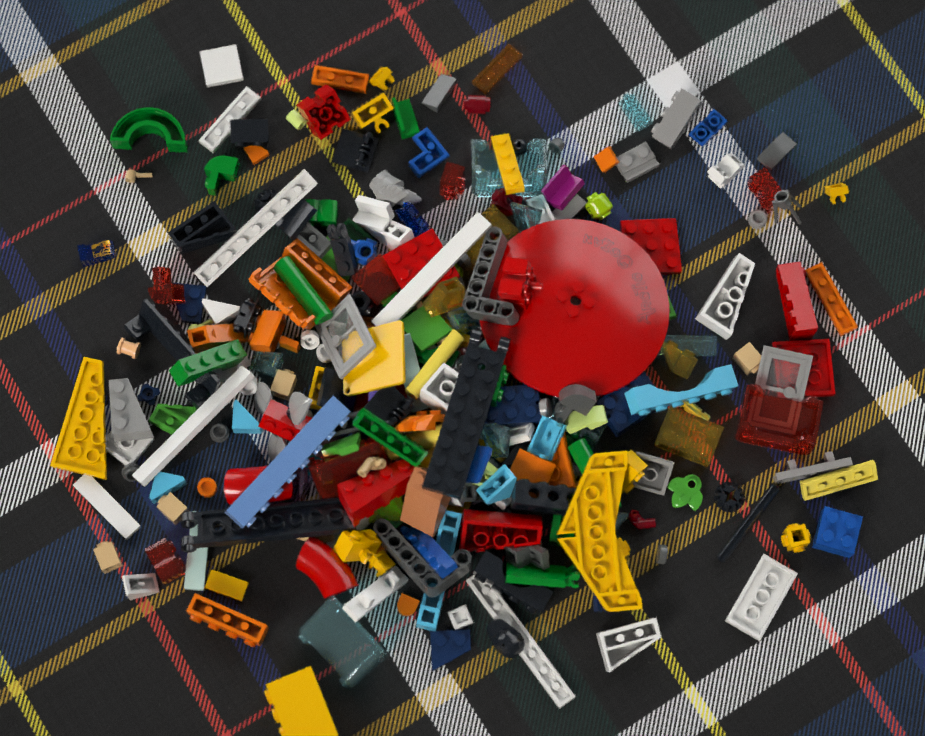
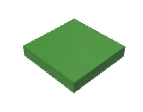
[401,302,452,353]

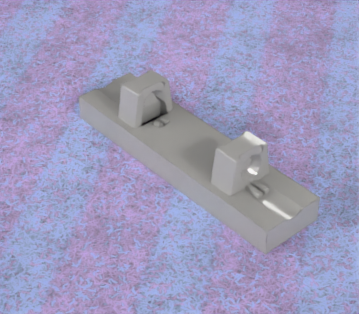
[773,451,853,484]

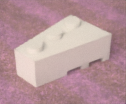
[596,618,661,672]

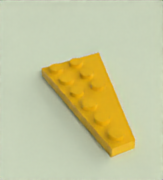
[50,357,107,480]

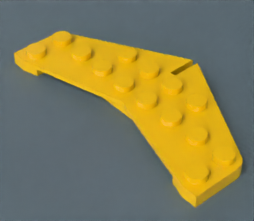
[556,451,642,612]

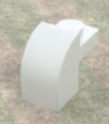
[707,153,745,189]

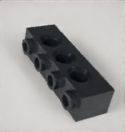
[510,479,576,516]

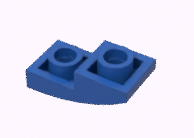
[688,109,728,147]

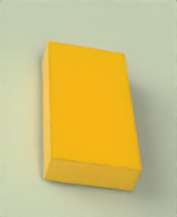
[204,570,249,602]

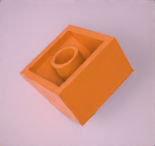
[248,310,286,357]

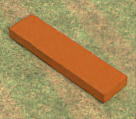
[805,262,858,337]

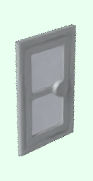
[315,294,376,379]
[746,345,813,435]

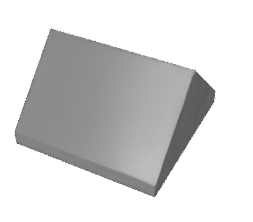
[633,451,674,496]

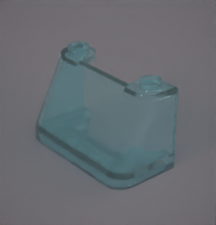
[471,139,548,197]
[298,595,387,689]

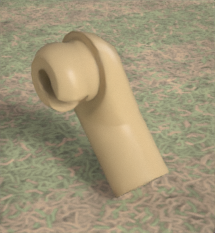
[357,457,386,477]

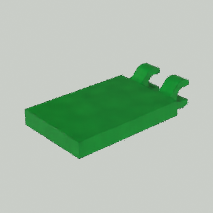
[506,562,580,588]

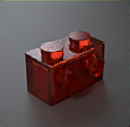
[440,162,466,200]
[747,167,782,214]

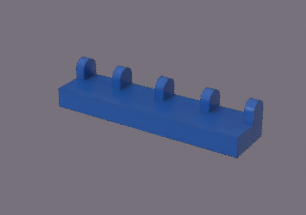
[400,526,458,579]

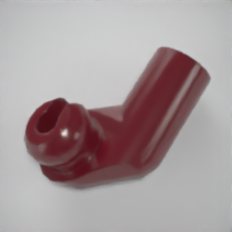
[628,510,656,529]

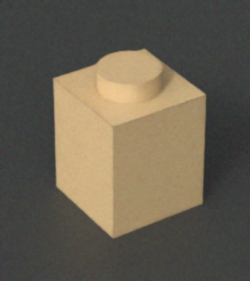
[733,342,761,375]
[270,369,297,401]
[157,492,189,525]
[93,541,123,574]

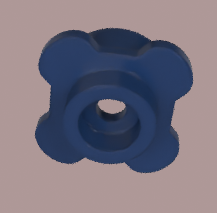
[137,384,160,406]

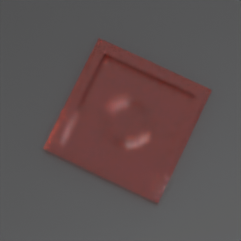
[352,254,400,305]

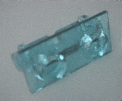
[617,93,653,132]

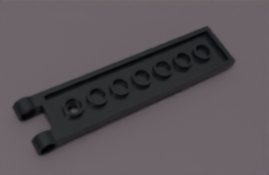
[422,329,511,500]
[181,497,357,553]

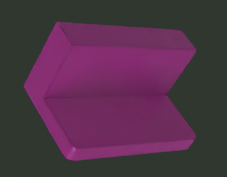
[541,165,585,210]

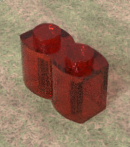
[144,538,186,585]

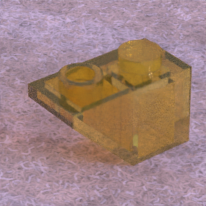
[423,277,465,317]
[662,340,698,380]

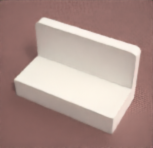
[352,195,395,232]

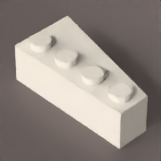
[695,253,755,340]

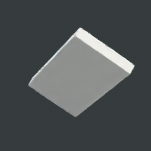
[725,554,798,641]

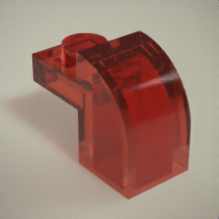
[148,267,185,305]

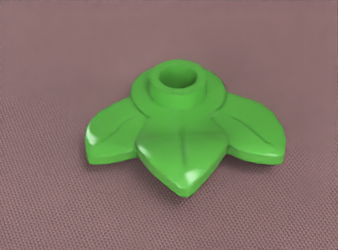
[667,474,703,511]

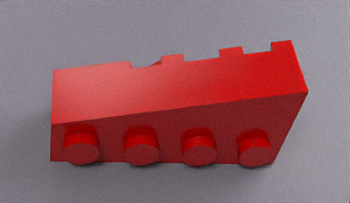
[337,459,415,527]

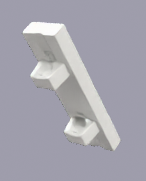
[342,566,409,622]

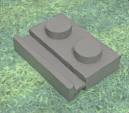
[616,142,659,183]

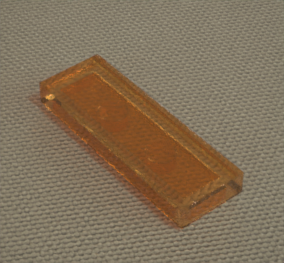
[472,44,522,95]

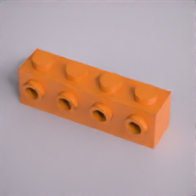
[186,593,269,647]

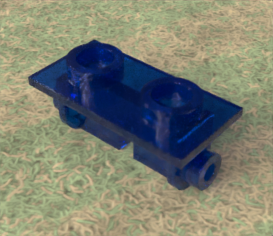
[395,201,430,237]

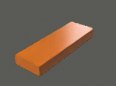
[311,65,369,94]

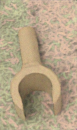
[125,169,152,183]

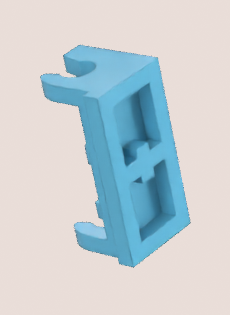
[527,415,567,461]

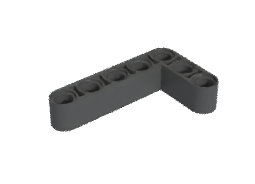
[462,227,520,326]
[373,519,472,597]

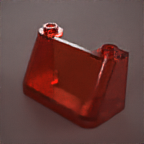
[735,384,823,455]
[307,436,391,499]

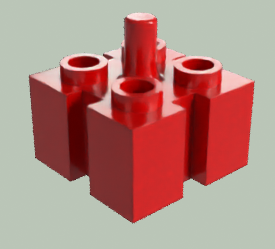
[296,84,351,140]
[498,257,543,310]

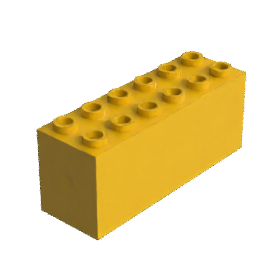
[264,666,338,736]

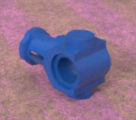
[351,238,377,267]

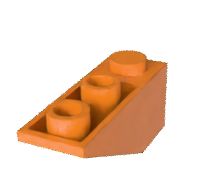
[187,324,249,354]

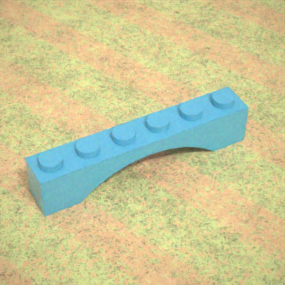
[624,364,738,416]
[416,510,462,631]

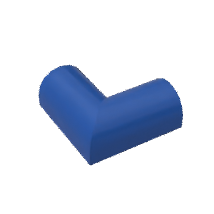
[408,127,450,178]

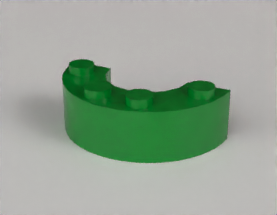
[110,107,187,153]

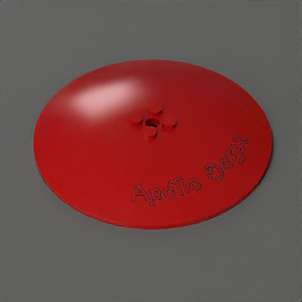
[479,219,669,397]

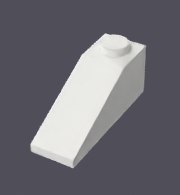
[361,220,415,250]

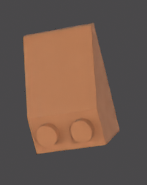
[400,466,451,537]

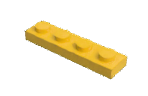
[491,133,525,195]

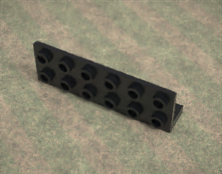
[124,299,220,409]

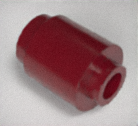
[464,95,490,114]

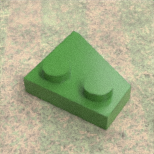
[148,404,197,435]

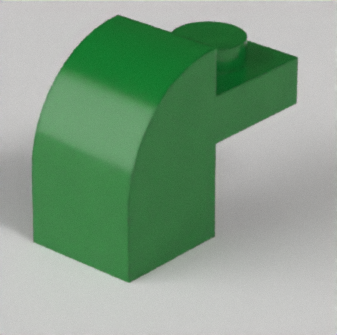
[204,155,239,196]

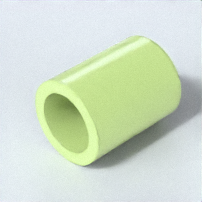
[286,109,307,130]

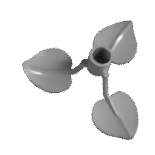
[254,382,313,462]

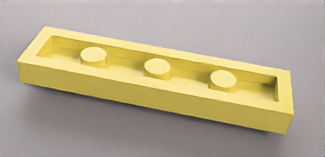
[800,460,878,501]

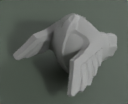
[369,170,421,207]

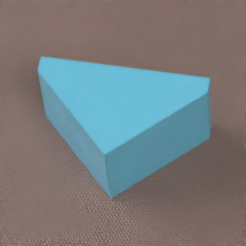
[232,400,264,434]
[476,464,517,505]
[149,472,187,504]

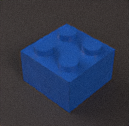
[812,506,863,558]

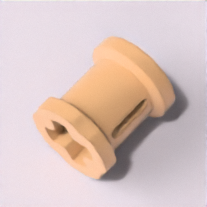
[117,337,141,359]

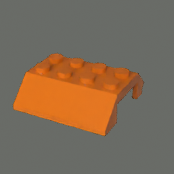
[248,238,352,330]

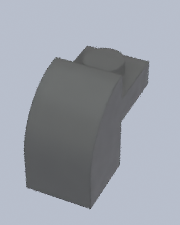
[554,384,596,424]
[505,540,550,570]

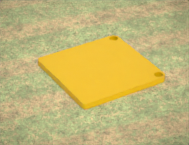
[343,320,405,396]

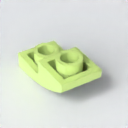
[565,405,608,434]

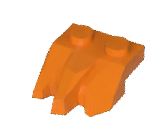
[395,410,445,432]

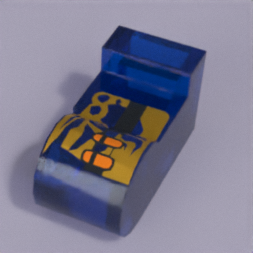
[77,240,116,267]

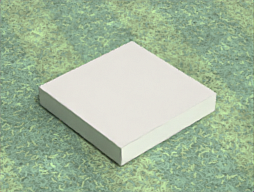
[200,45,243,87]
[106,430,155,466]

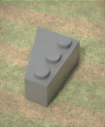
[651,88,703,150]
[109,378,154,442]

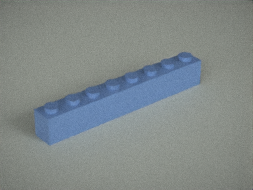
[225,396,351,528]

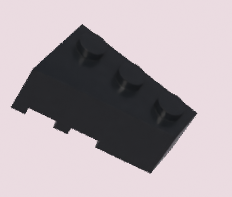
[168,201,237,254]

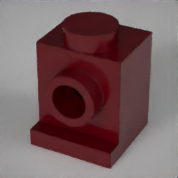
[490,188,523,216]

